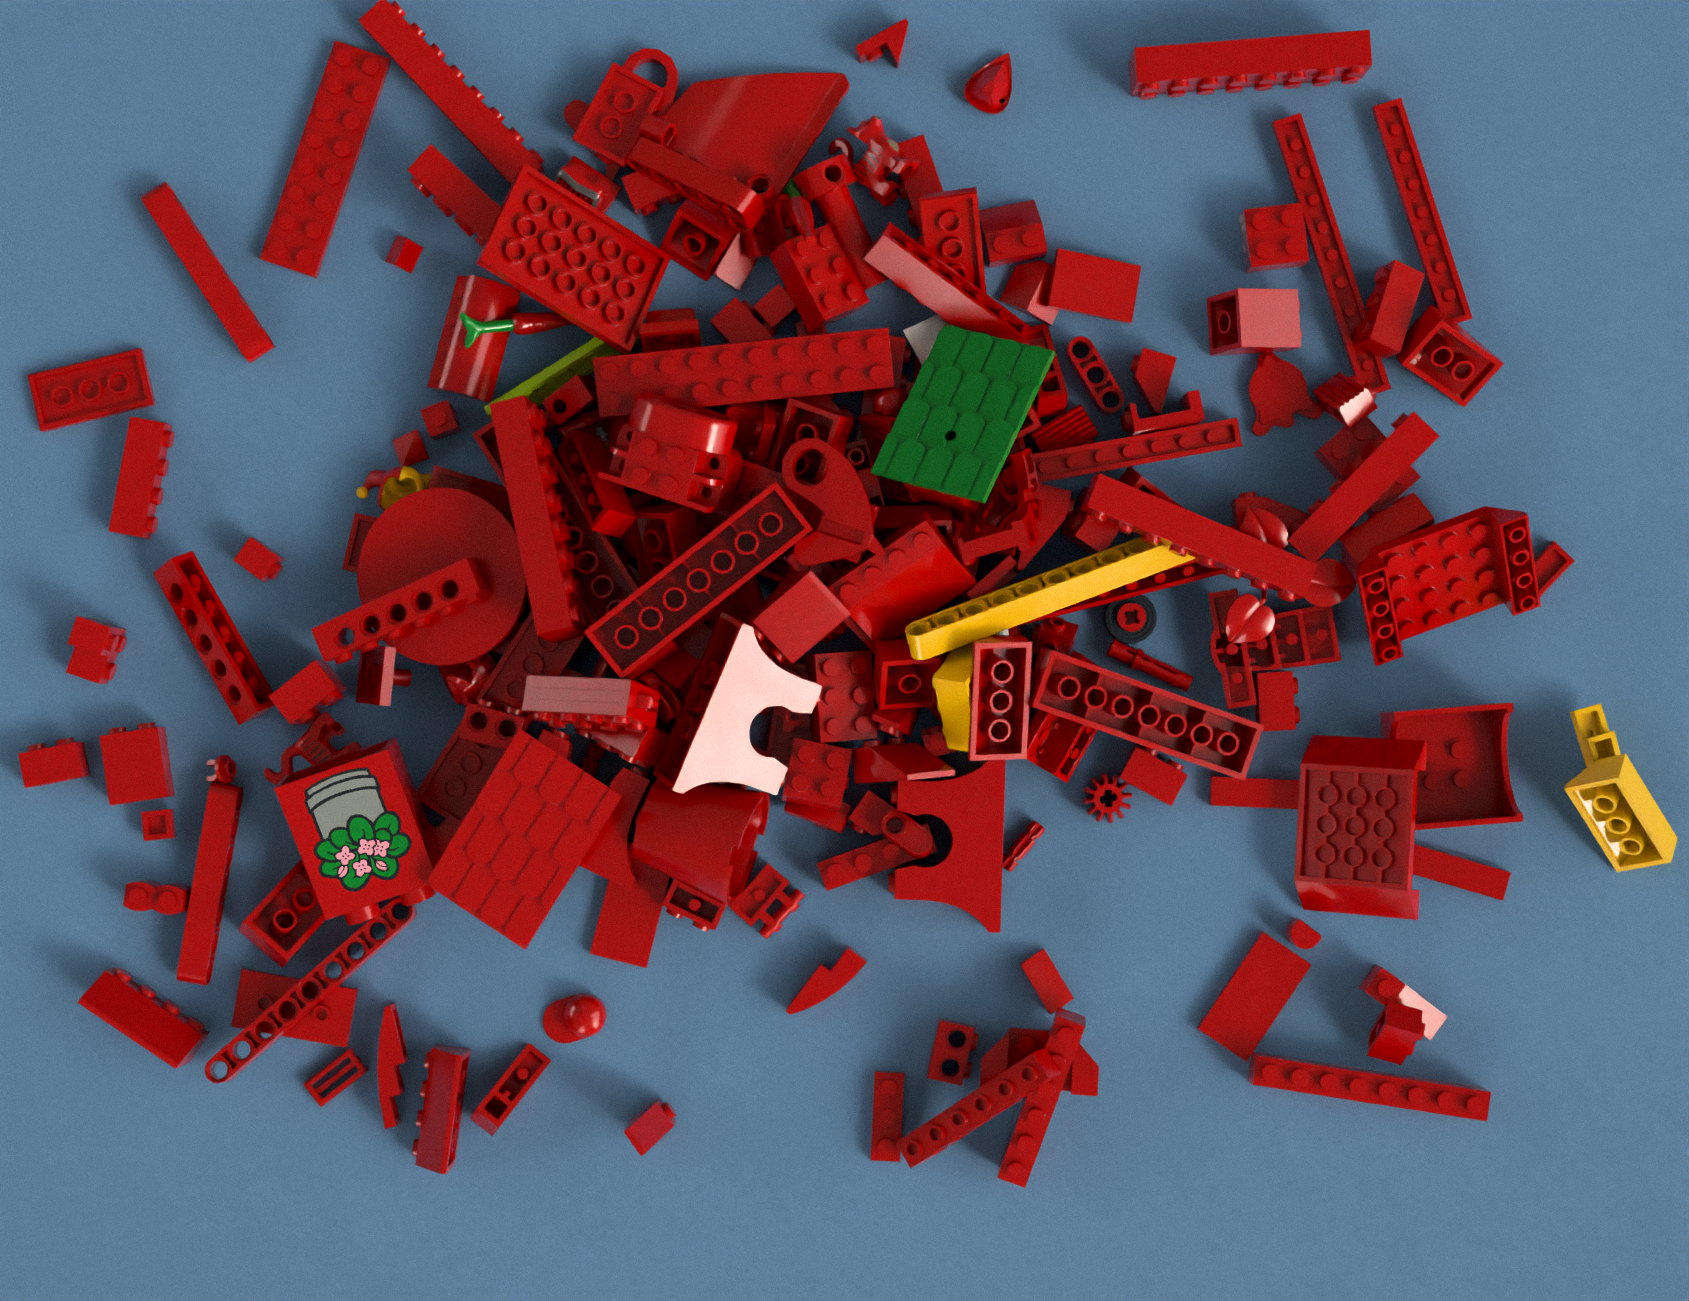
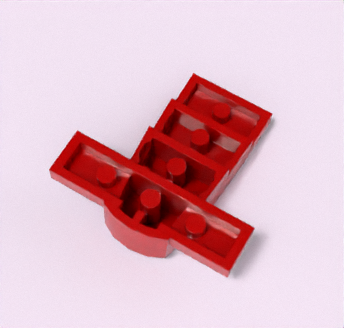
[1208,588,1341,709]

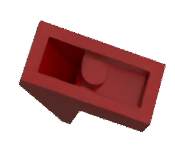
[855,18,909,69]

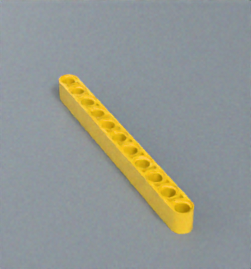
[905,536,1195,660]

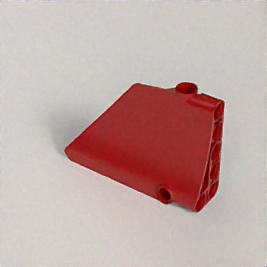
[625,72,850,235]

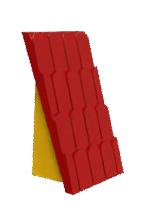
[425,729,622,950]

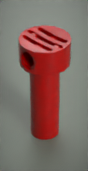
[792,153,889,291]

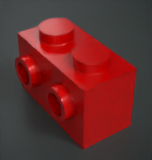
[662,879,727,932]

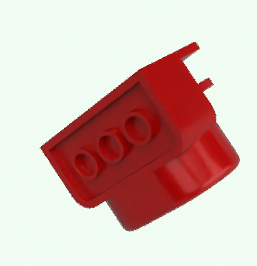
[597,393,743,513]

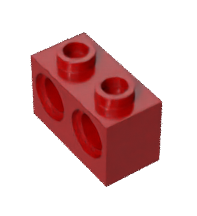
[459,698,530,750]
[926,1017,979,1086]

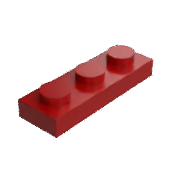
[870,1071,904,1162]

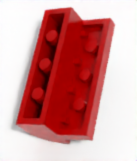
[427,275,521,403]
[1026,650,1102,783]

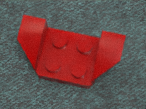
[979,1027,1099,1096]

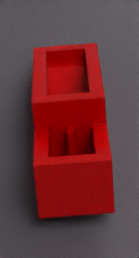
[786,946,867,1015]

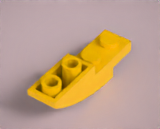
[1570,703,1621,771]

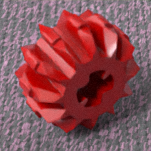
[1082,773,1132,823]

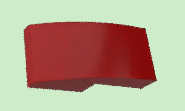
[784,801,852,834]

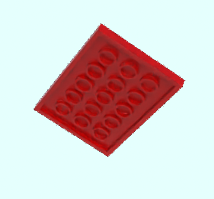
[475,163,671,354]

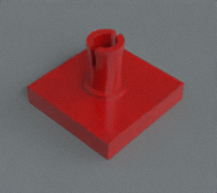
[355,646,412,706]

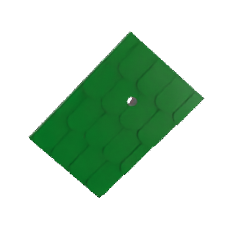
[871,325,1056,514]

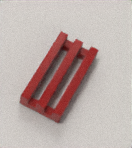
[303,1047,369,1107]

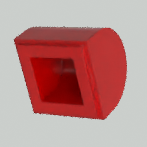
[1286,918,1322,949]

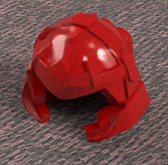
[437,654,497,707]

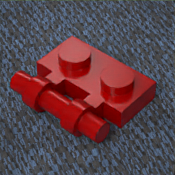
[729,863,805,939]

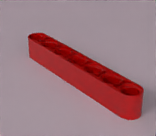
[140,181,275,363]
[177,782,243,986]

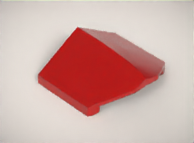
[999,260,1059,326]

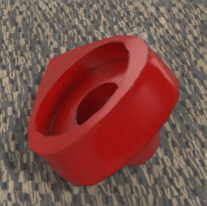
[964,52,1012,115]

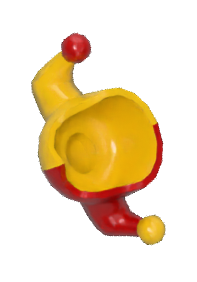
[356,466,431,511]

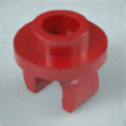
[206,755,237,784]

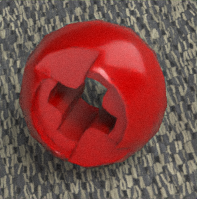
[872,387,908,417]

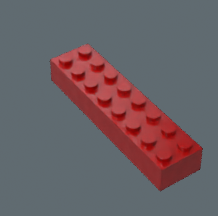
[1128,30,1372,100]
[489,395,589,643]
[584,482,813,679]
[1029,647,1264,781]

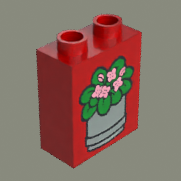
[274,737,441,925]

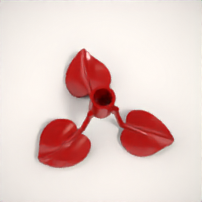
[1225,506,1356,643]

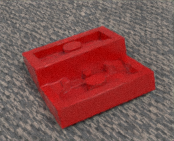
[743,194,802,259]
[962,555,1018,603]

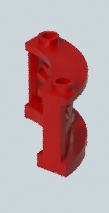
[956,447,1041,566]

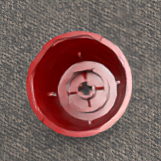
[632,778,770,907]

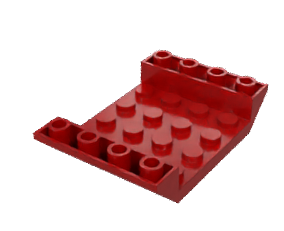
[1356,506,1541,666]
[1294,735,1428,920]

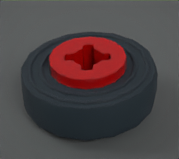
[1104,595,1157,644]

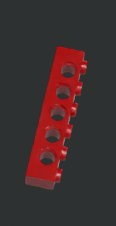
[153,551,275,725]
[311,558,490,665]
[895,1048,1062,1168]

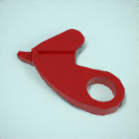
[564,48,679,181]
[781,438,886,566]

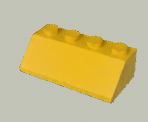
[1564,753,1678,872]

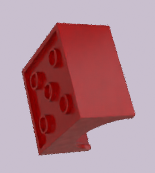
[1380,702,1523,830]

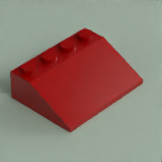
[828,511,977,643]

